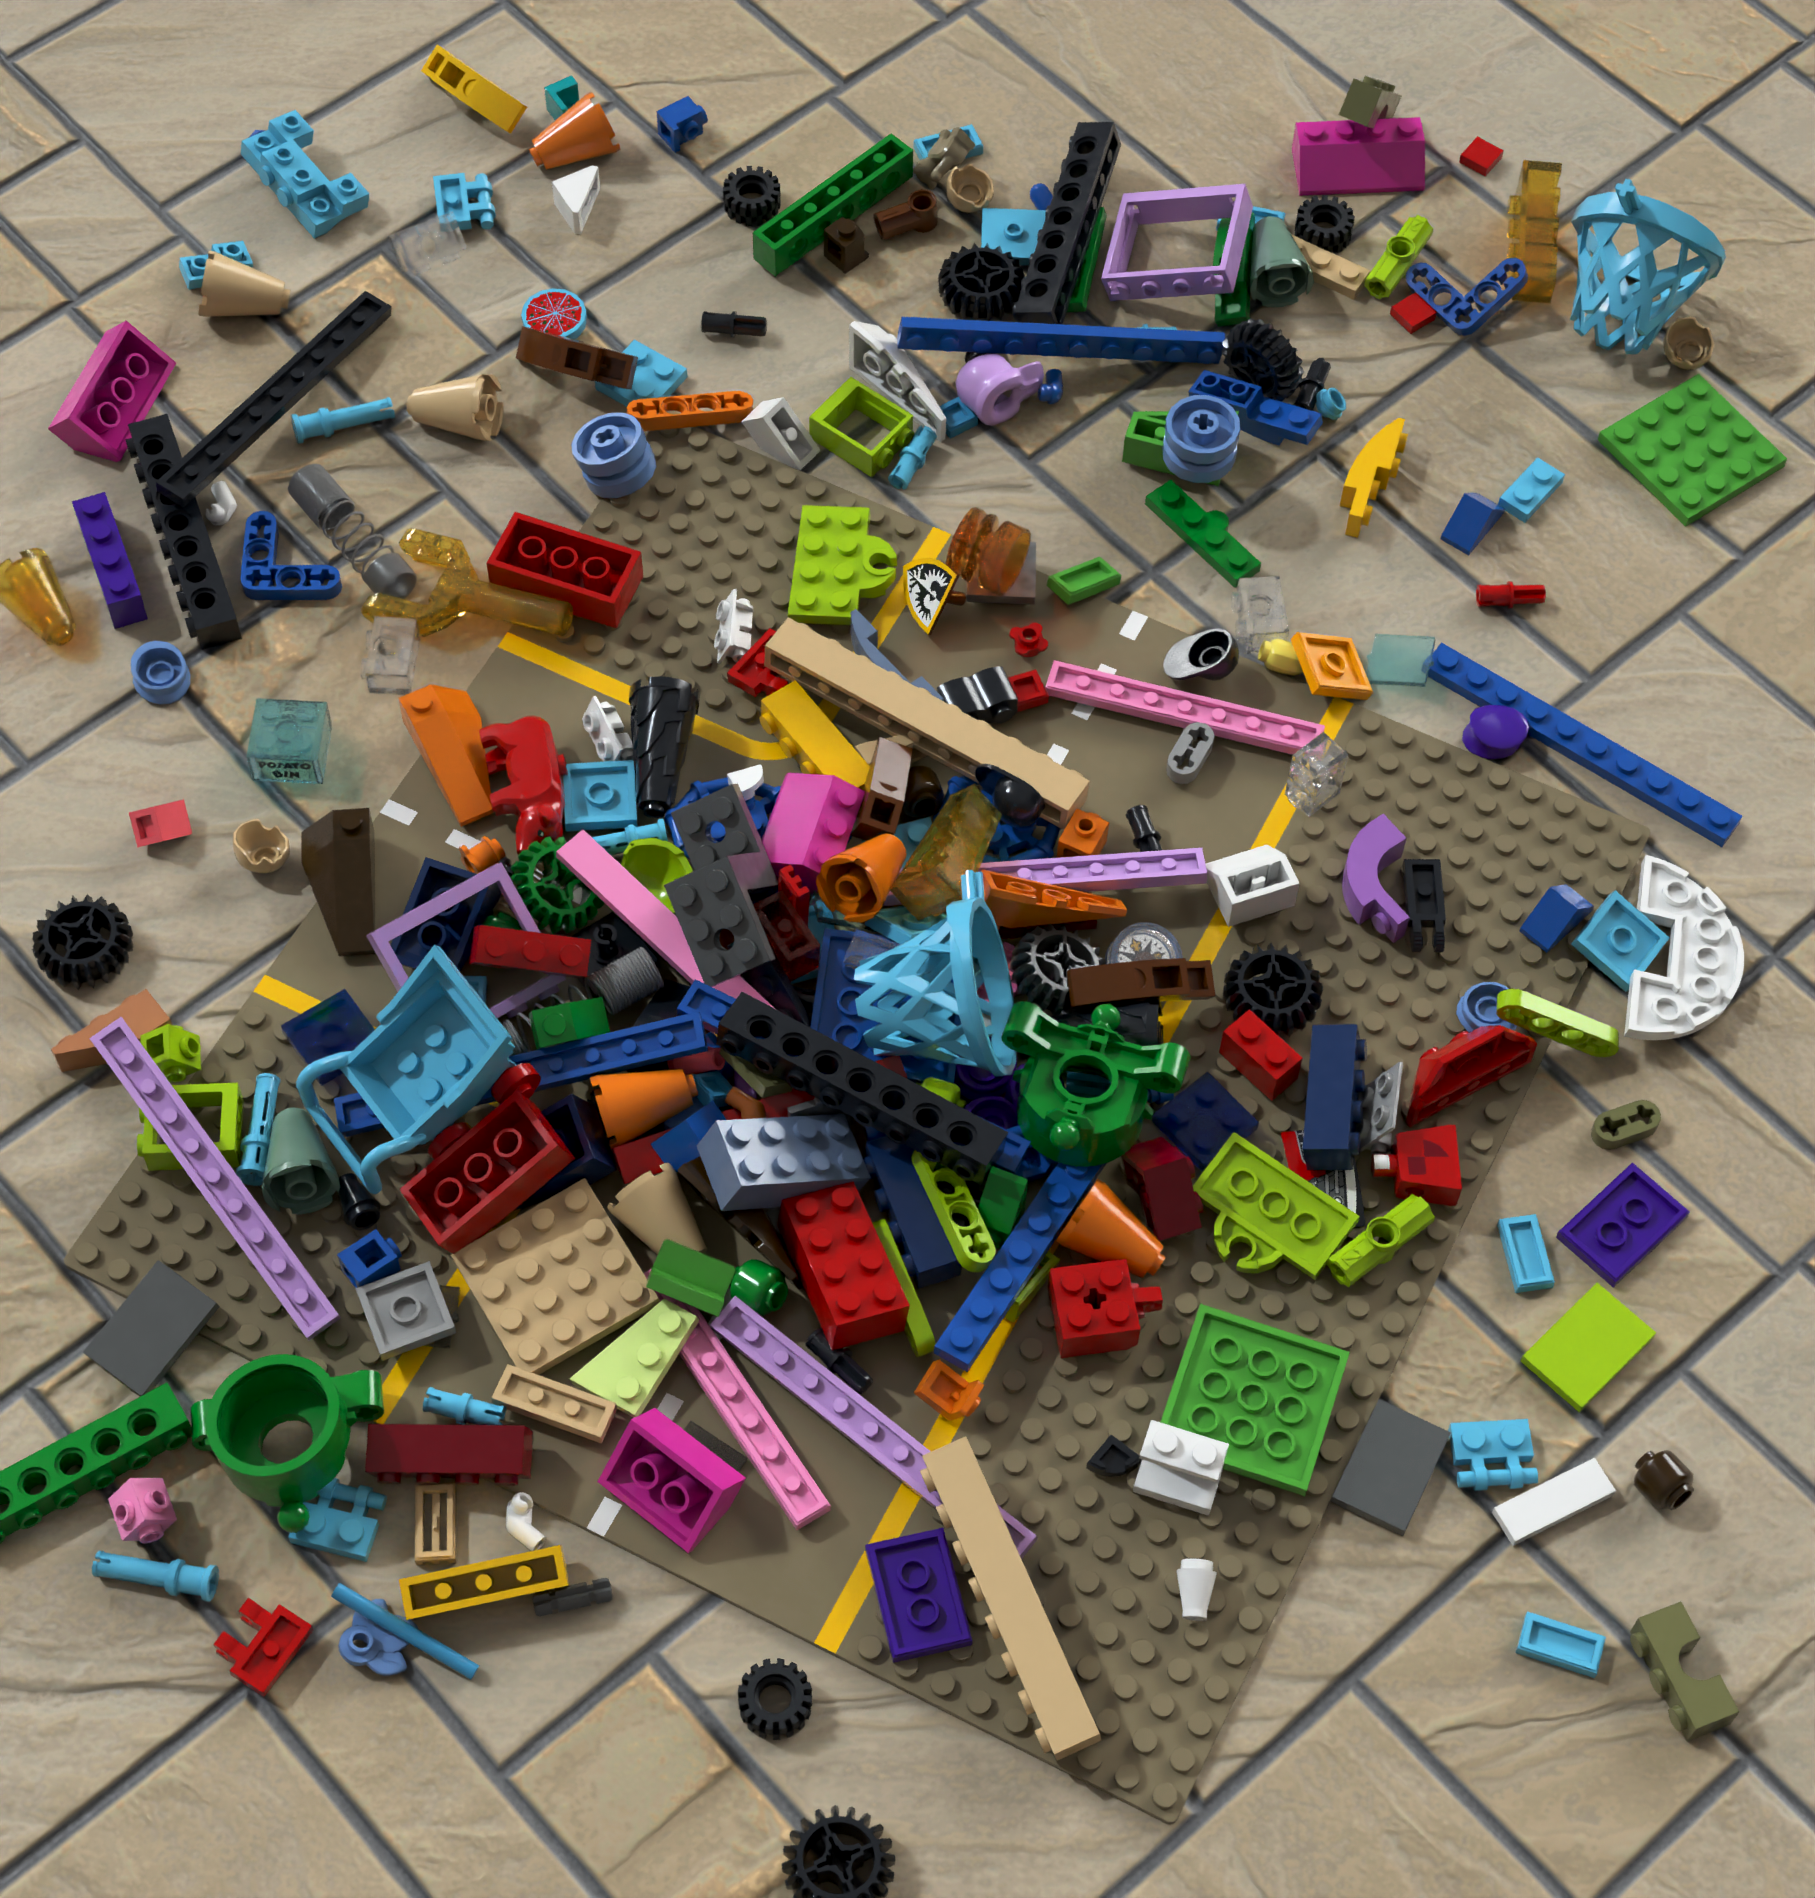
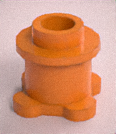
[459,836,506,874]

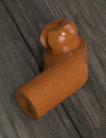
[725,1087,766,1119]

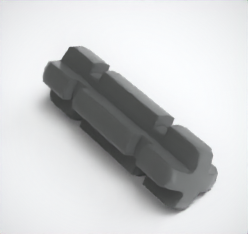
[532,1578,613,1616]

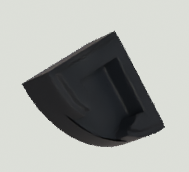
[1086,1435,1142,1477]

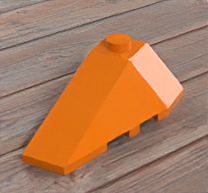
[398,684,494,827]
[981,870,1127,930]

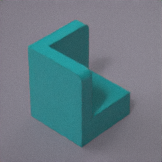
[544,75,579,120]

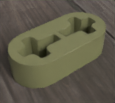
[1591,1100,1661,1150]

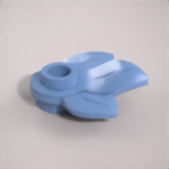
[338,1599,418,1676]

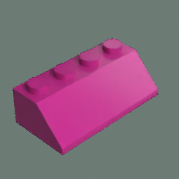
[1292,117,1425,196]
[48,320,176,462]

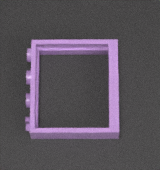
[1101,184,1253,301]
[366,862,566,1018]

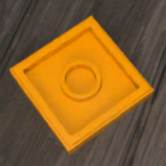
[1290,632,1373,700]

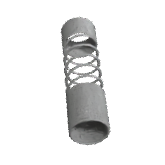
[288,464,417,604]
[501,947,664,1056]

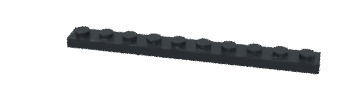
[156,291,392,508]

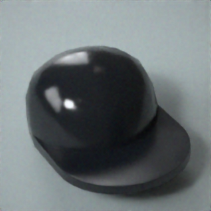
[1163,628,1239,681]
[975,764,1045,827]

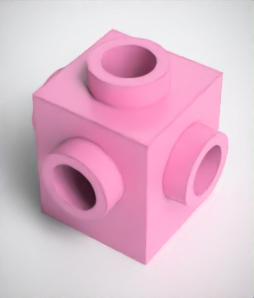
[108,1478,177,1544]

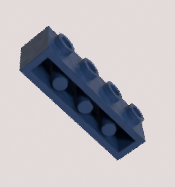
[1302,1024,1367,1170]
[863,1136,962,1289]

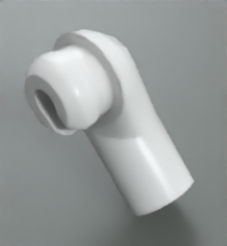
[205,481,237,526]
[506,1492,546,1551]

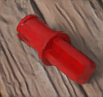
[1476,581,1546,609]

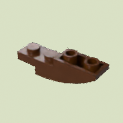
[516,326,638,389]
[1067,958,1216,1008]

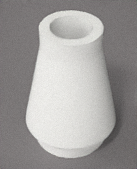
[1176,1559,1217,1621]

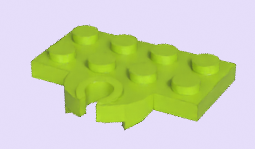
[787,505,898,625]
[1193,1132,1359,1280]

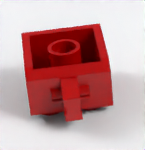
[1048,1259,1163,1358]

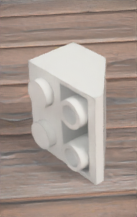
[1206,845,1300,927]

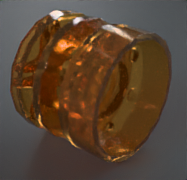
[946,507,1031,596]

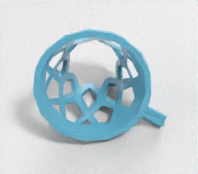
[1570,179,1726,354]
[854,870,1017,1077]

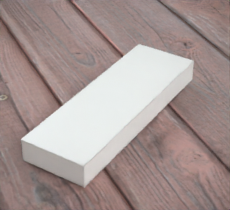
[1492,1458,1616,1546]

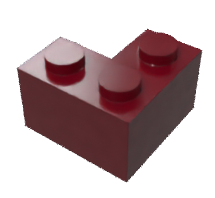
[1121,1136,1203,1241]

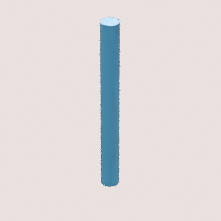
[331,1583,480,1680]

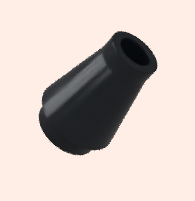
[338,1173,380,1230]

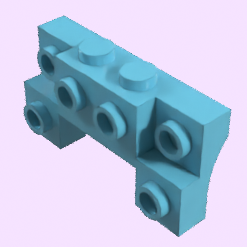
[241,110,369,239]

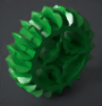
[510,836,604,934]

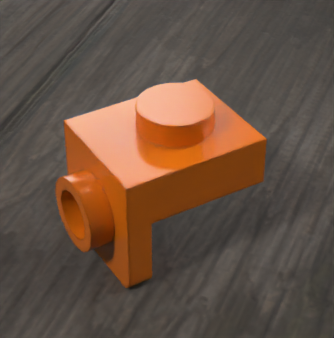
[914,1359,984,1421]

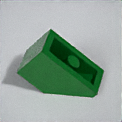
[528,997,610,1050]
[973,1166,1028,1249]

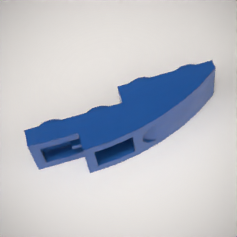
[1188,370,1323,446]

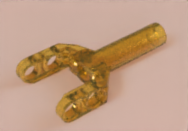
[361,528,573,637]

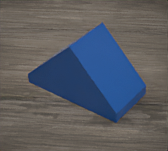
[1440,493,1505,556]
[1519,884,1594,953]
[651,1100,727,1173]

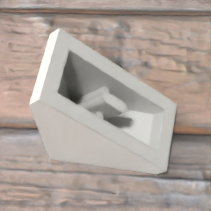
[552,165,600,235]

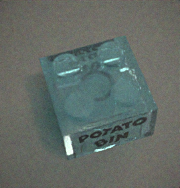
[246,698,332,784]

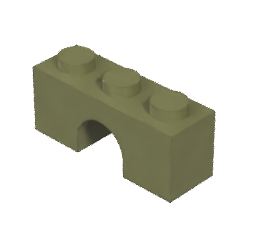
[1339,76,1402,128]
[1630,1601,1740,1742]

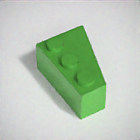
[1122,411,1239,486]

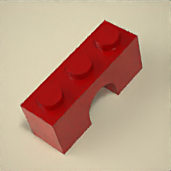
[470,925,591,978]

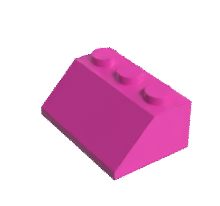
[762,773,865,896]
[597,1408,746,1553]

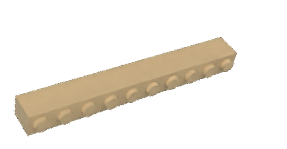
[764,617,1090,830]

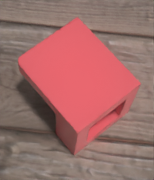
[129,799,192,847]

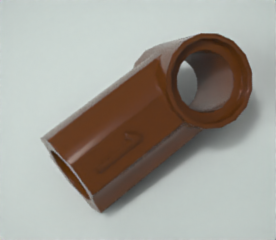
[873,189,938,240]

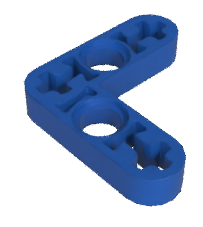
[1406,258,1528,336]
[240,511,342,600]

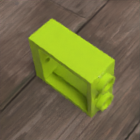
[809,377,914,477]
[137,1083,244,1171]

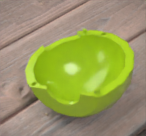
[608,838,693,918]

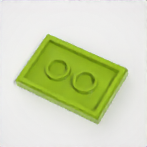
[1520,1282,1656,1413]

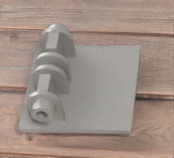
[1355,1062,1403,1156]

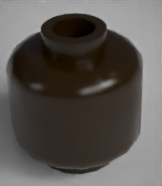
[902,766,944,818]
[1634,1450,1694,1510]

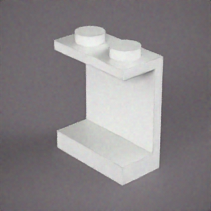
[1133,1420,1229,1516]

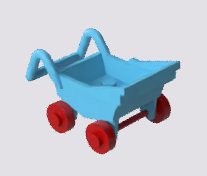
[296,944,541,1194]

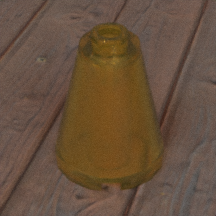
[0,548,76,646]

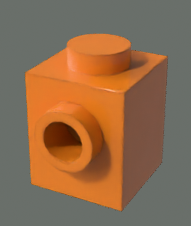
[1056,809,1109,858]

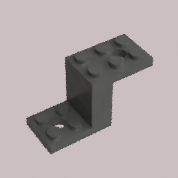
[664,783,778,987]

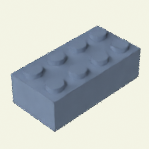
[697,1114,871,1211]

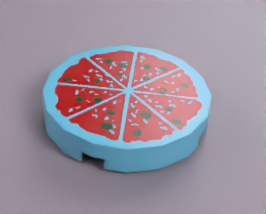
[521,288,587,339]

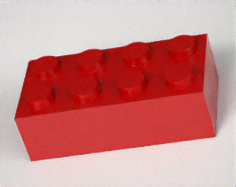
[486,512,643,628]
[399,1091,575,1254]
[777,1181,910,1351]

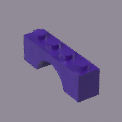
[72,492,148,629]

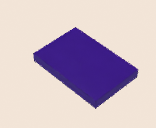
[1556,1162,1690,1288]
[865,1528,972,1663]

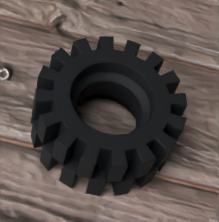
[723,166,781,226]
[1294,195,1355,253]
[738,1658,812,1740]

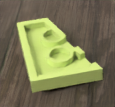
[570,1298,699,1418]

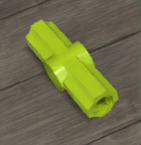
[1364,215,1433,299]
[1327,1194,1435,1287]

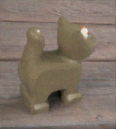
[913,127,975,190]

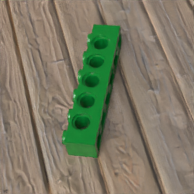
[752,133,913,277]
[0,1382,192,1544]

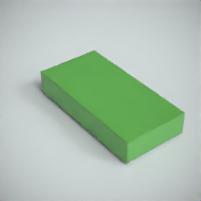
[1047,556,1122,605]

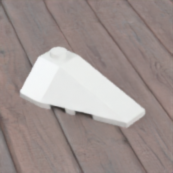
[849,321,946,442]

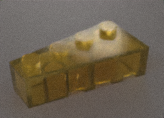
[1507,160,1562,303]
[890,784,1002,921]

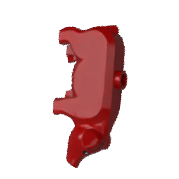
[479,716,568,855]

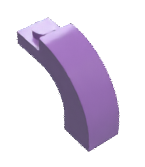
[1342,814,1409,943]

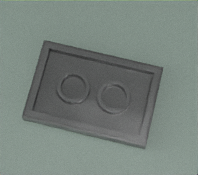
[83,1260,220,1396]
[1330,1399,1451,1536]

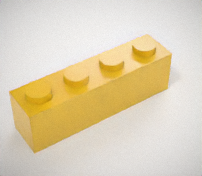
[759,680,870,790]
[399,1545,570,1620]

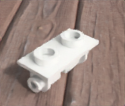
[714,589,753,664]
[582,696,633,762]

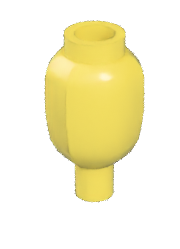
[1258,639,1303,676]

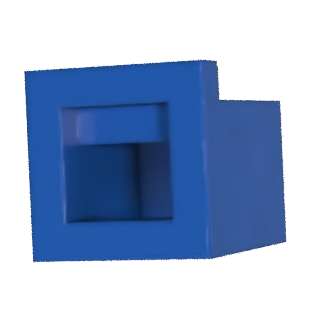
[656,96,708,153]
[337,1229,402,1289]

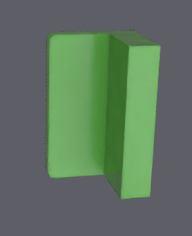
[646,1239,735,1317]

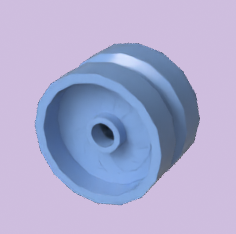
[1162,395,1240,483]
[571,412,656,498]

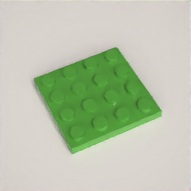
[1598,374,1787,527]
[1160,1304,1350,1496]

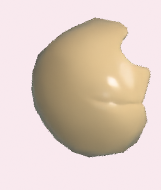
[946,164,994,213]
[1663,316,1715,370]
[233,819,290,873]

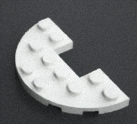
[1624,855,1744,1040]

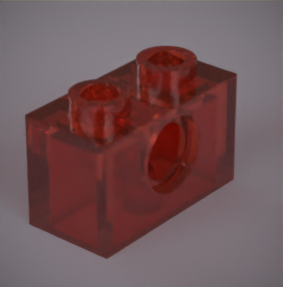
[753,890,820,982]

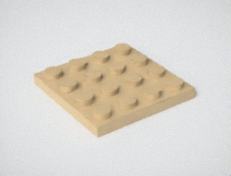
[451,1178,660,1375]

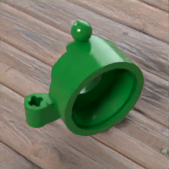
[1001,1001,1191,1167]
[191,1354,384,1533]

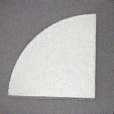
[727,764,764,801]

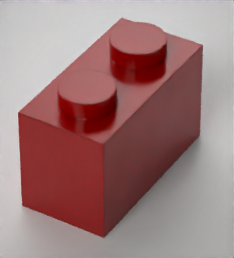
[1219,1009,1303,1101]

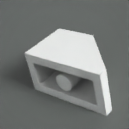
[741,397,821,470]

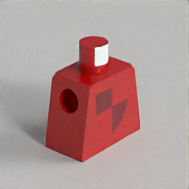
[1371,1125,1462,1206]

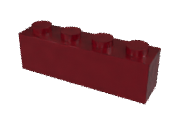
[365,1424,533,1486]

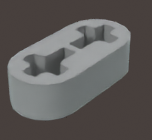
[1166,722,1214,784]

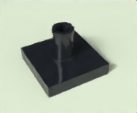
[571,912,659,998]

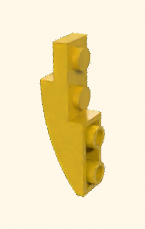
[421,44,527,134]
[1340,418,1408,538]

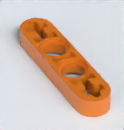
[626,391,753,431]

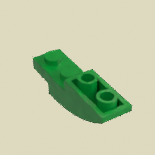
[1213,212,1255,327]

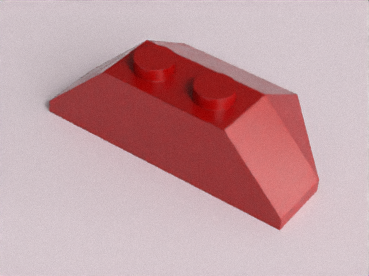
[1406,1025,1537,1127]

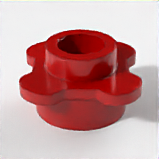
[1009,622,1048,657]

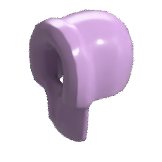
[956,354,1044,426]

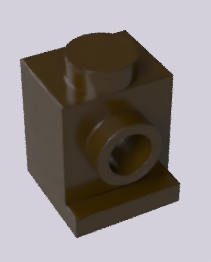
[824,217,869,274]

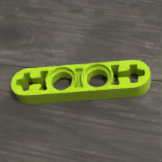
[1496,989,1619,1057]
[912,1150,996,1272]
[872,1219,936,1357]

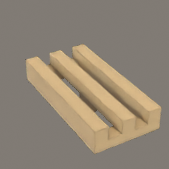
[415,1483,457,1565]

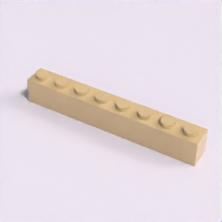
[920,1436,1102,1761]

